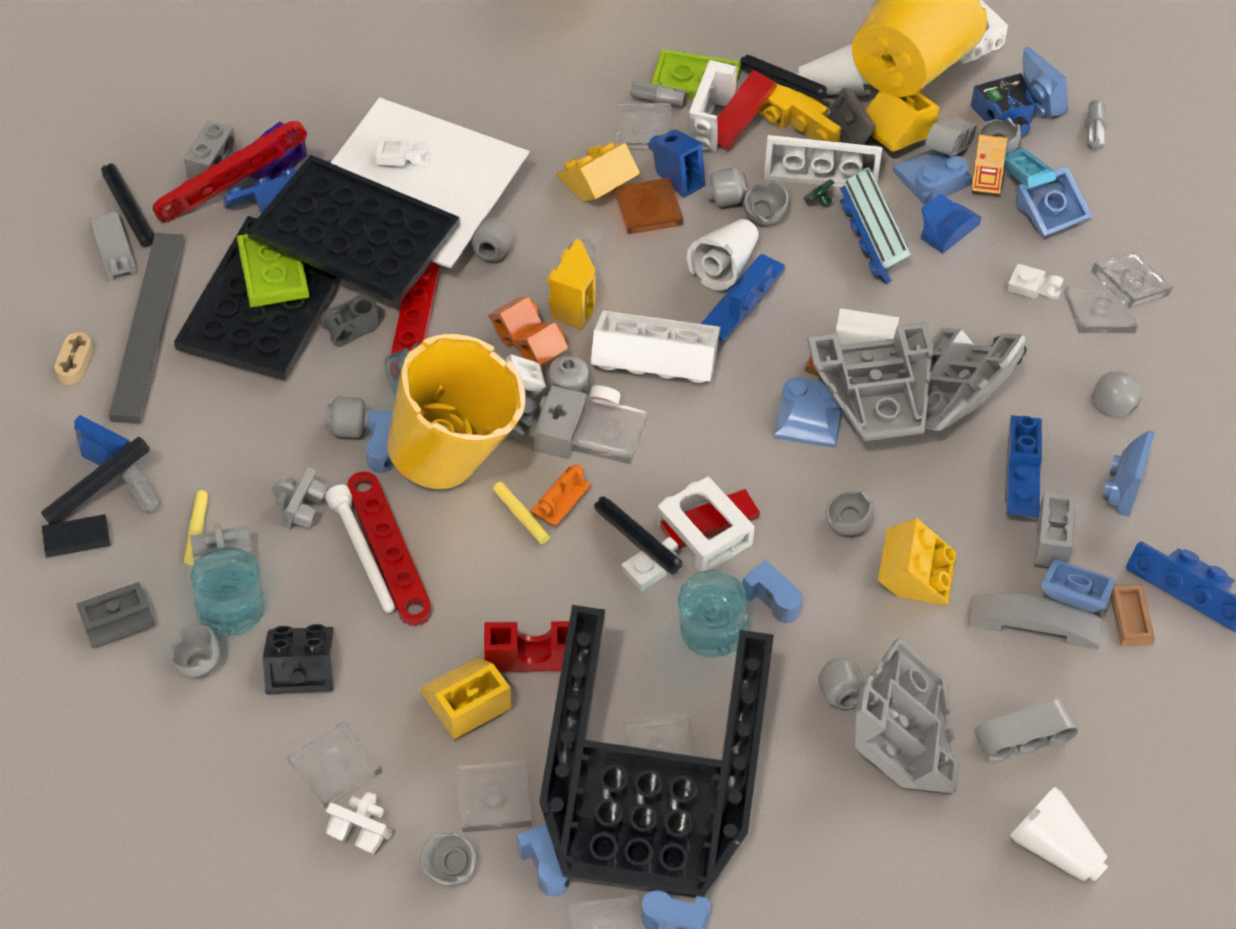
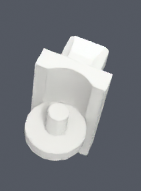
[326,792,393,855]

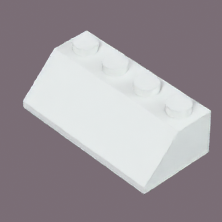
[764,135,882,188]
[591,310,720,383]

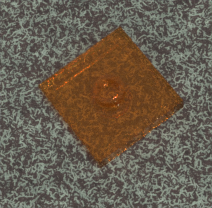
[614,177,683,234]

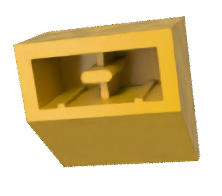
[866,91,939,152]
[556,141,640,201]
[547,239,595,330]
[878,518,956,605]
[420,657,511,740]

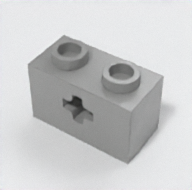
[529,385,587,459]

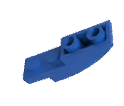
[1005,415,1042,518]

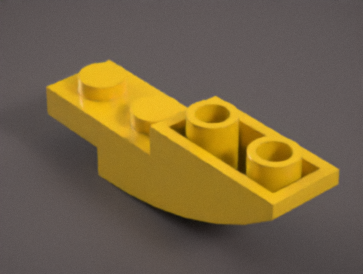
[758,84,841,142]

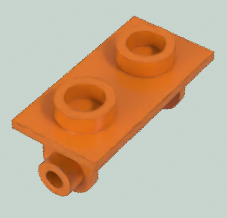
[530,464,592,527]

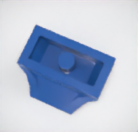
[921,194,981,254]
[74,415,130,466]

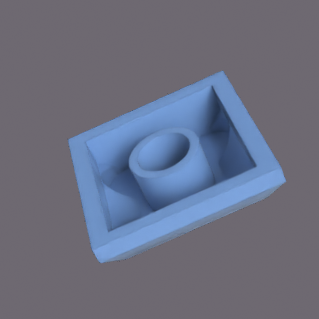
[1022,46,1068,119]
[892,149,972,206]
[1015,166,1092,238]
[774,378,842,448]
[1103,431,1155,517]
[1041,558,1117,613]

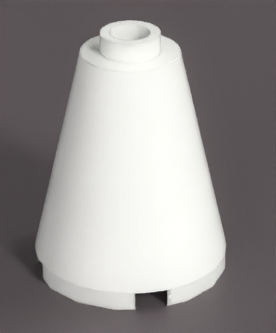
[795,44,871,96]
[686,219,759,290]
[1010,787,1108,882]

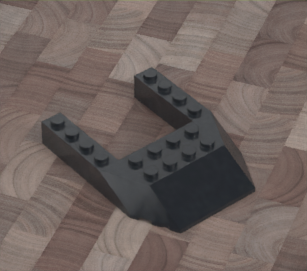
[539,605,774,897]

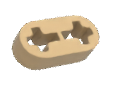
[54,332,93,385]

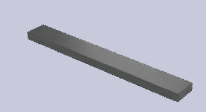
[109,233,185,423]

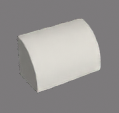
[836,308,899,345]

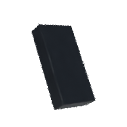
[42,514,111,557]

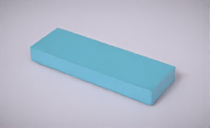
[1004,148,1056,188]

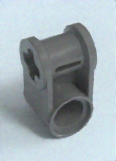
[319,294,379,346]

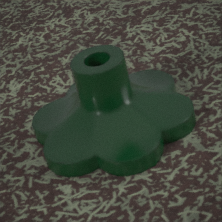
[804,179,834,206]

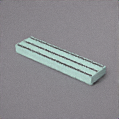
[844,167,911,269]

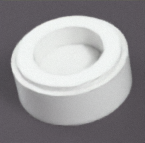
[589,385,621,406]

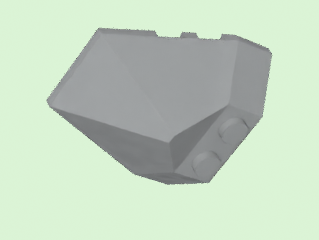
[807,322,933,441]
[925,327,1026,431]
[855,638,959,793]

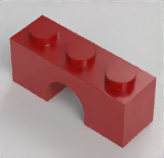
[484,621,569,672]

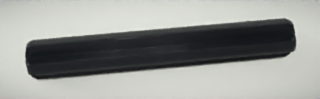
[740,54,827,101]
[101,163,154,247]
[41,437,150,524]
[594,496,683,575]

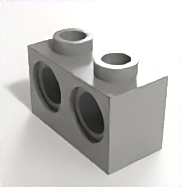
[183,120,237,180]
[1034,491,1076,567]

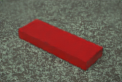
[717,70,777,152]
[661,489,760,550]

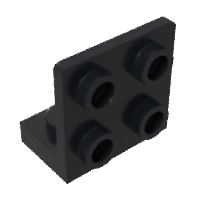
[263,624,334,694]

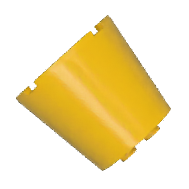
[852,0,987,97]
[387,334,525,489]

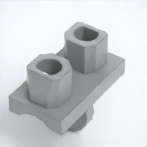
[272,467,329,529]
[190,524,253,570]

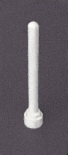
[325,485,395,613]

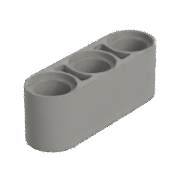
[925,115,977,157]
[975,700,1078,763]

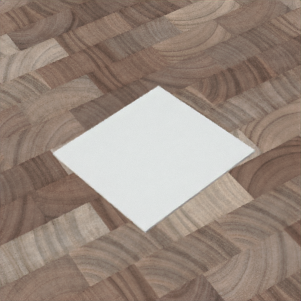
[331,97,529,269]

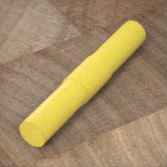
[493,482,550,545]
[184,490,208,565]

